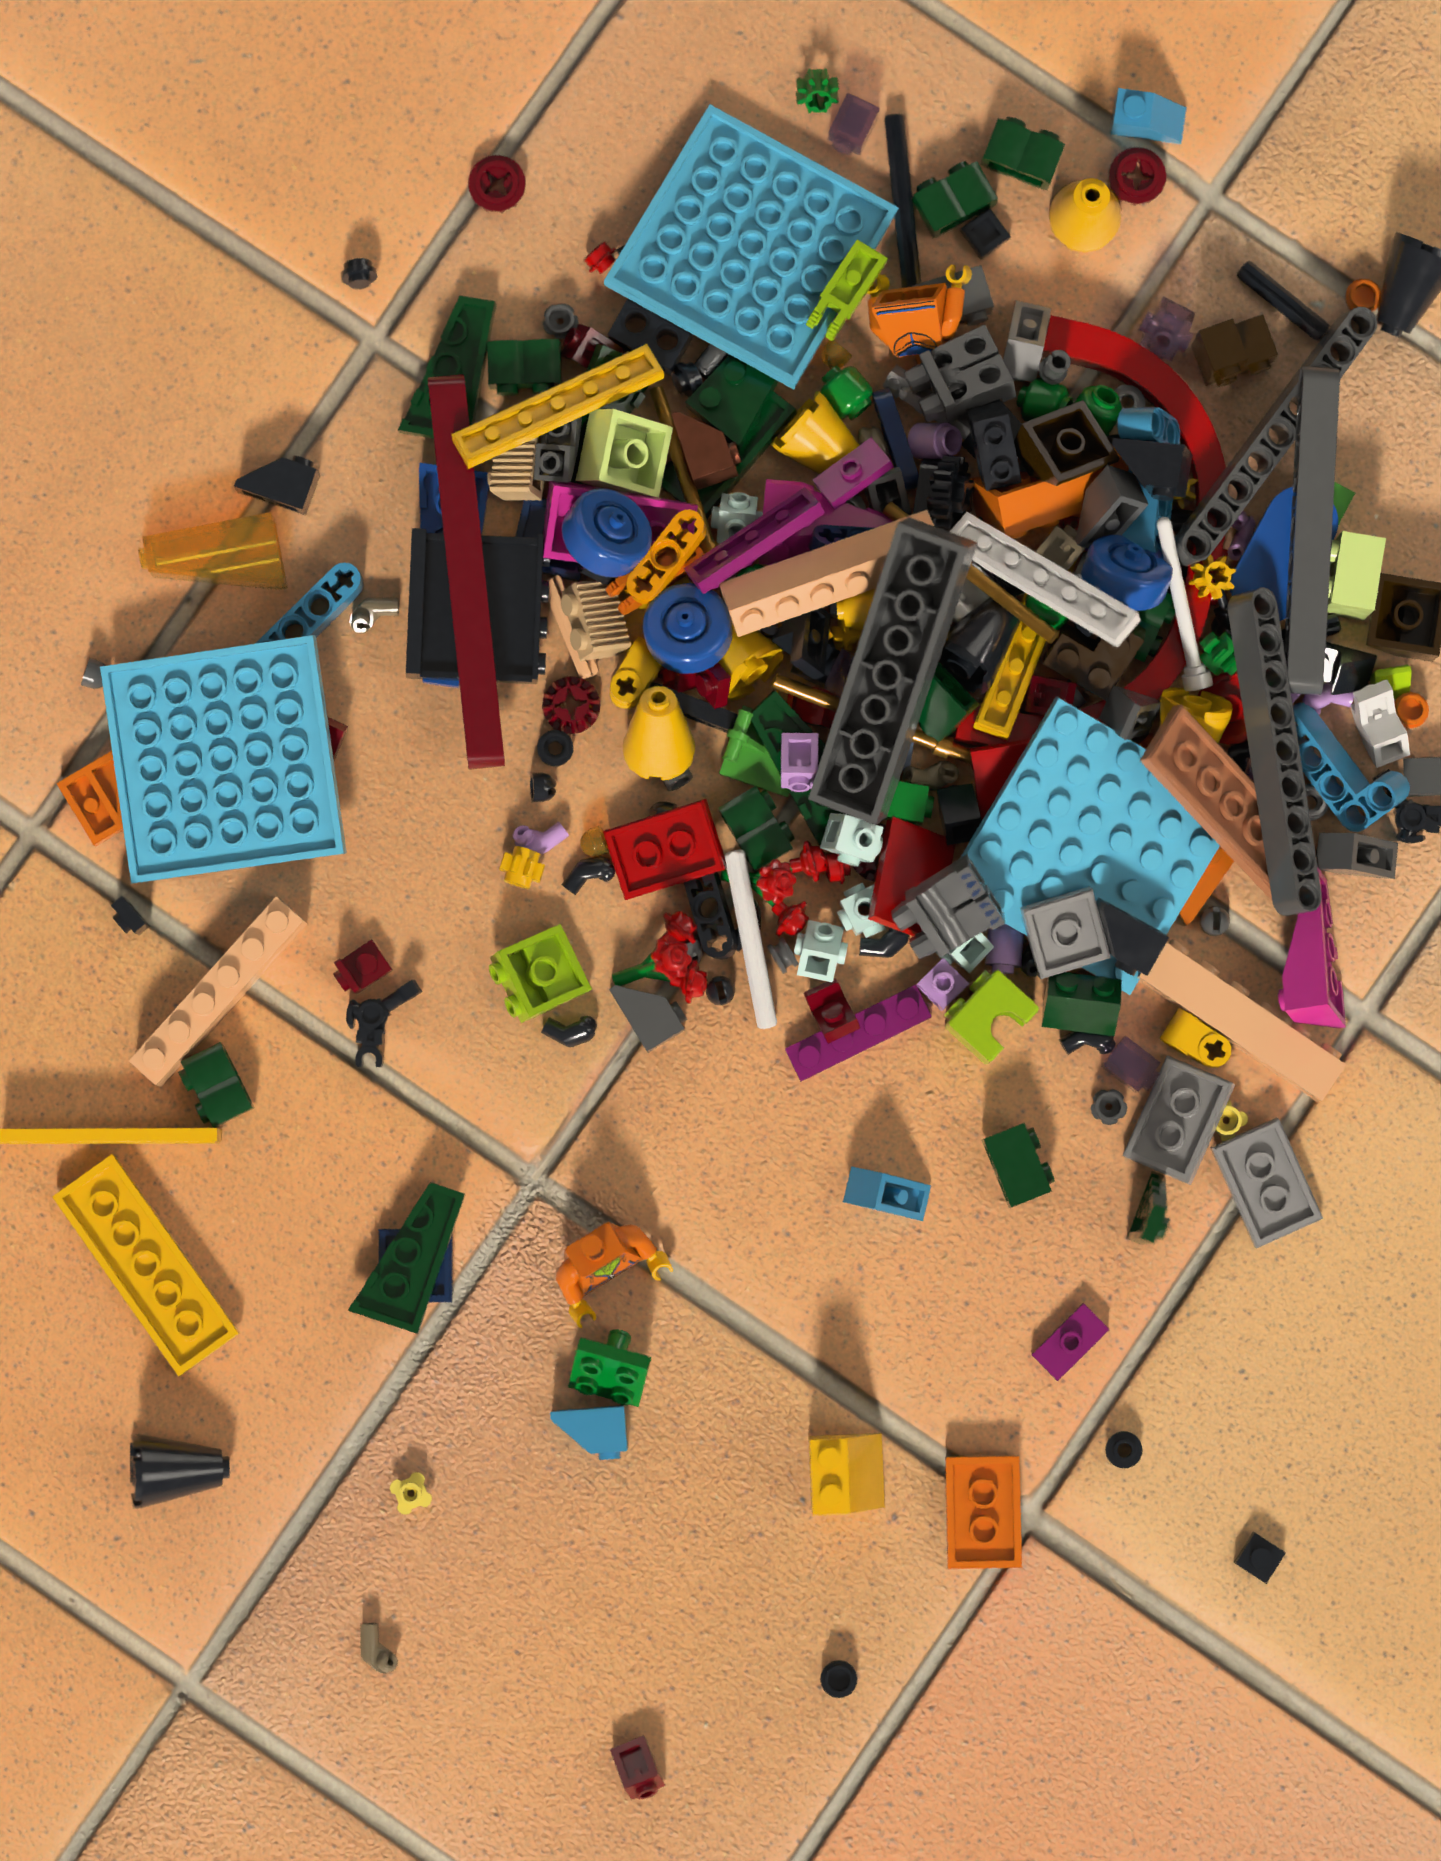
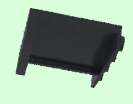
[406,528,550,684]

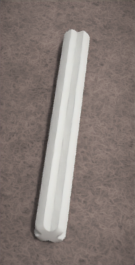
[725,850,777,1029]

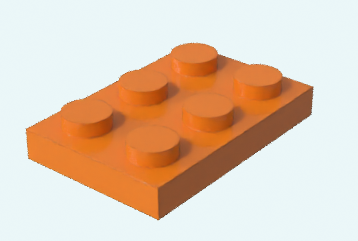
[945,1455,1022,1569]

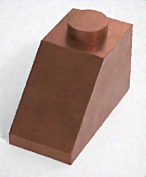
[671,411,741,490]

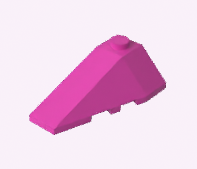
[759,479,893,565]
[543,481,698,562]
[1278,868,1346,1028]

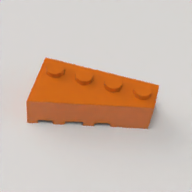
[969,447,1129,539]

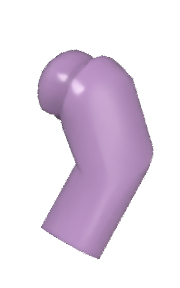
[1228,511,1256,561]
[1302,683,1354,715]
[513,821,569,855]

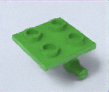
[719,705,812,798]

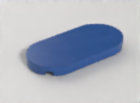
[1230,487,1338,621]

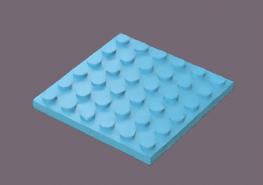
[604,104,899,390]
[100,635,347,884]
[960,696,1220,995]

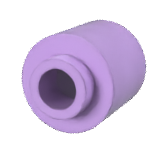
[907,423,962,459]
[985,924,1024,974]

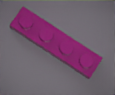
[684,487,825,594]
[785,984,932,1082]

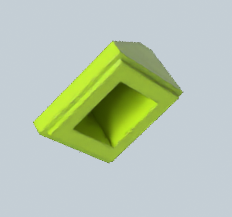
[1370,665,1412,699]

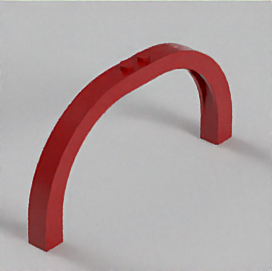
[954,315,1229,747]

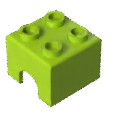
[944,970,1039,1064]

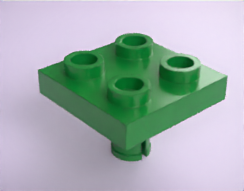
[568,1329,652,1407]

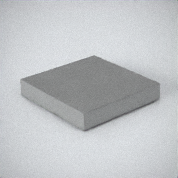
[1020,886,1111,979]

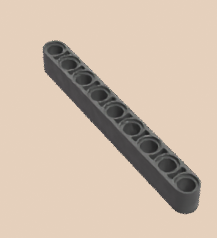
[1174,307,1377,566]
[1284,366,1340,695]
[1228,587,1322,916]

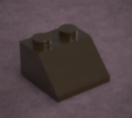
[1014,400,1120,486]
[1366,573,1441,662]

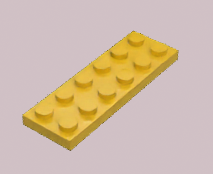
[52,1154,240,1377]

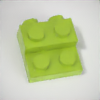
[489,924,592,1023]

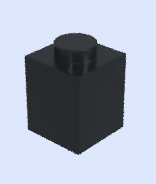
[937,783,981,846]

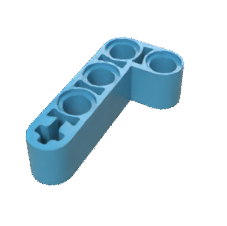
[1118,407,1180,553]
[255,562,364,644]
[1293,703,1410,832]

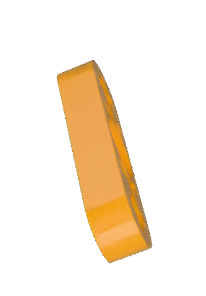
[626,510,707,604]

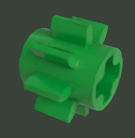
[796,68,839,113]
[1200,631,1237,676]

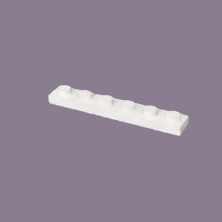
[950,512,1140,648]

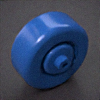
[562,489,652,577]
[1081,535,1173,611]
[643,583,733,674]

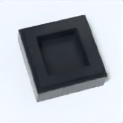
[960,208,1011,260]

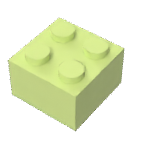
[576,409,673,498]
[1327,531,1386,621]

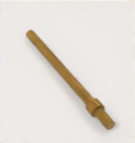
[649,386,727,590]
[883,502,1059,644]
[772,674,972,765]

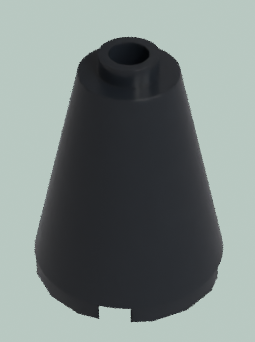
[1376,232,1441,338]
[939,597,1021,694]
[130,1434,230,1509]

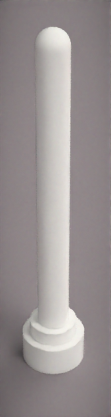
[1157,517,1213,691]

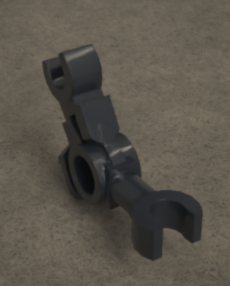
[1372,769,1441,844]
[346,980,423,1067]

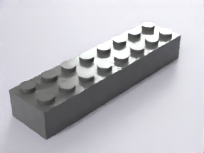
[808,517,978,825]

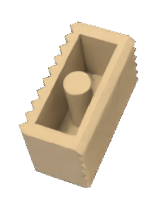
[487,435,544,501]
[561,580,631,661]

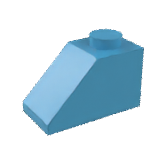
[1110,88,1186,145]
[843,1166,931,1221]
[550,1405,628,1460]

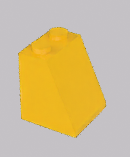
[808,1433,885,1515]

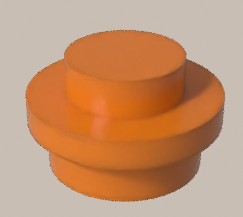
[1345,278,1381,312]
[1394,692,1429,729]

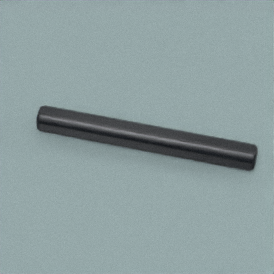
[884,114,921,288]

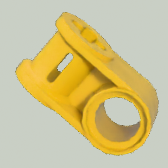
[610,637,664,709]
[1159,1008,1232,1068]

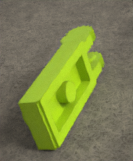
[806,239,888,341]

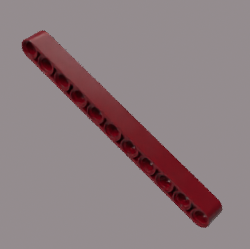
[428,374,505,770]

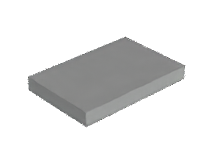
[1123,1056,1235,1185]
[1210,1118,1323,1248]

